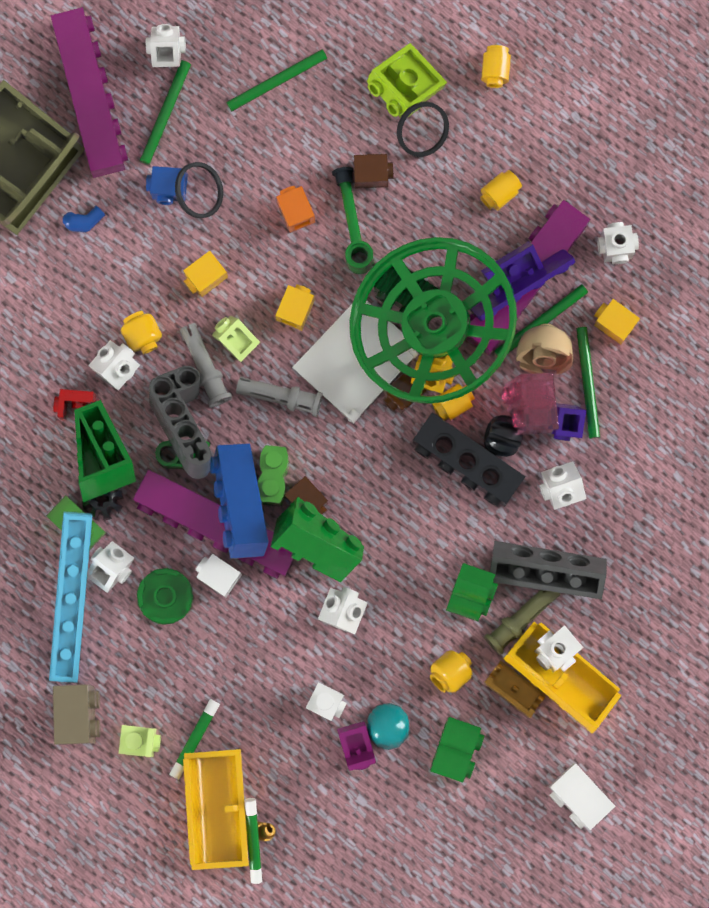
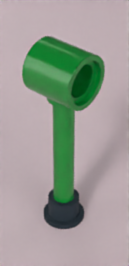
[332,167,374,274]

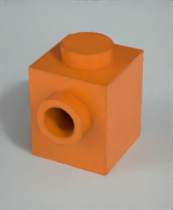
[276,186,315,233]

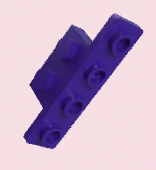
[470,241,576,321]

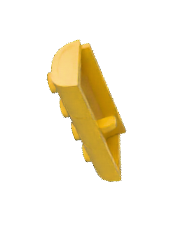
[503,622,622,734]
[183,749,249,870]

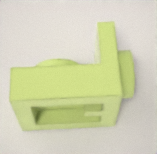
[212,316,260,362]
[118,725,161,757]

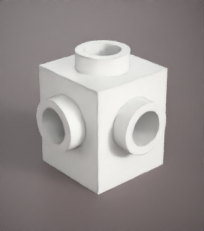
[146,24,186,67]
[597,222,639,264]
[88,340,140,391]
[539,461,586,510]
[87,541,134,593]
[318,587,367,634]
[535,626,583,673]

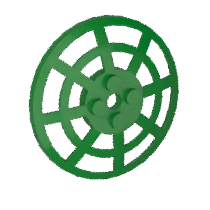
[349,237,517,404]

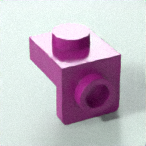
[337,721,376,771]

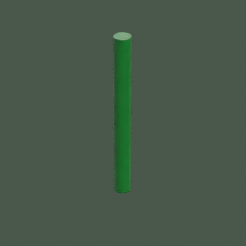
[226,49,327,112]
[140,60,191,165]
[493,284,588,357]
[576,327,600,439]

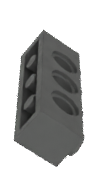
[490,541,607,600]

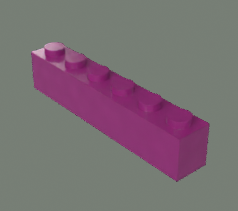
[50,7,129,178]
[466,200,591,356]
[133,469,295,579]

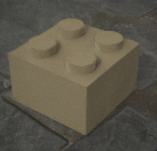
[53,685,101,745]

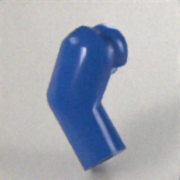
[63,205,105,233]

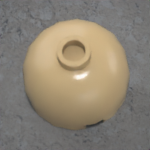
[516,324,573,375]

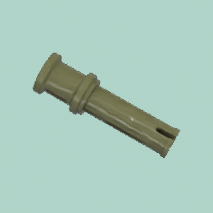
[484,590,560,655]

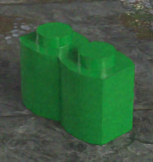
[446,563,498,622]
[430,716,485,783]

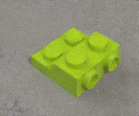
[367,43,447,118]

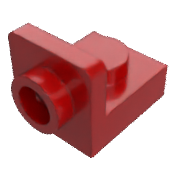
[53,389,97,420]

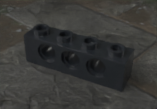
[412,412,526,507]

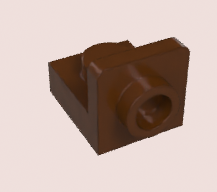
[382,374,426,414]

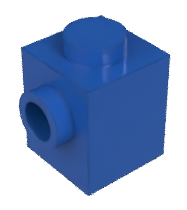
[146,166,188,205]

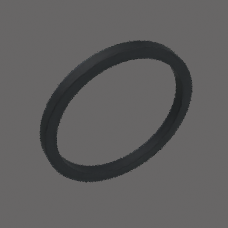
[397,102,449,157]
[175,162,223,218]

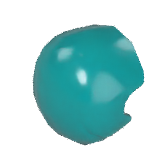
[367,703,410,750]

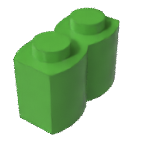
[258,445,289,507]

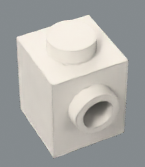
[196,554,242,598]
[306,682,347,721]

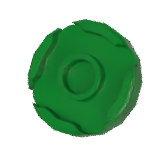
[137,568,194,625]

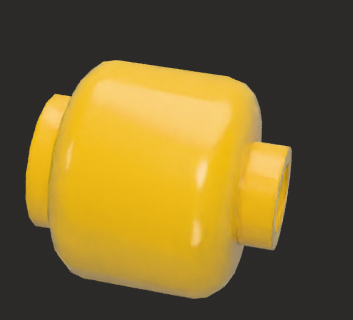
[120,311,162,355]
[430,650,472,693]

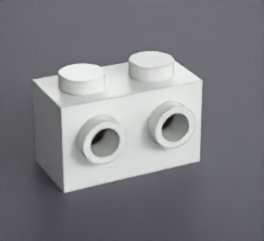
[548,763,616,830]

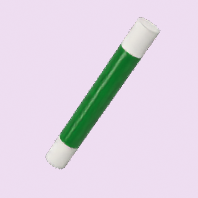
[169,699,220,780]
[244,798,262,884]

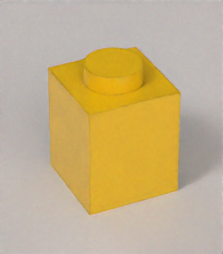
[183,251,228,297]
[275,284,315,331]
[594,299,640,345]

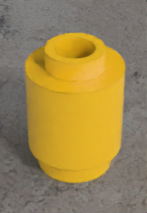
[481,45,511,88]
[480,170,522,210]
[431,383,475,421]

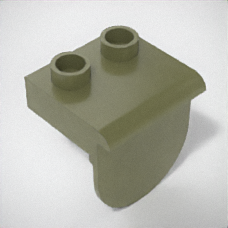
[0,79,85,235]

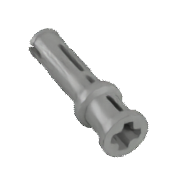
[179,323,232,408]
[236,376,323,417]

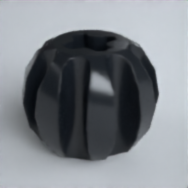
[484,415,523,457]
[81,490,124,521]

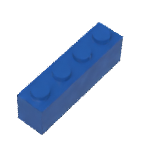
[210,444,269,559]

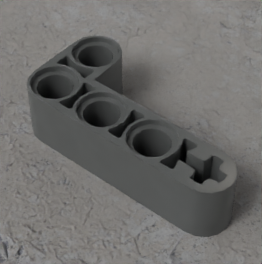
[149,366,211,479]

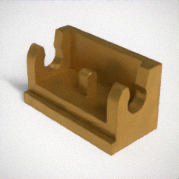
[484,660,546,718]

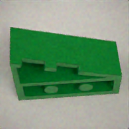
[74,400,136,502]
[271,497,364,583]

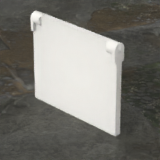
[292,301,419,424]

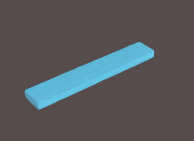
[49,511,93,683]

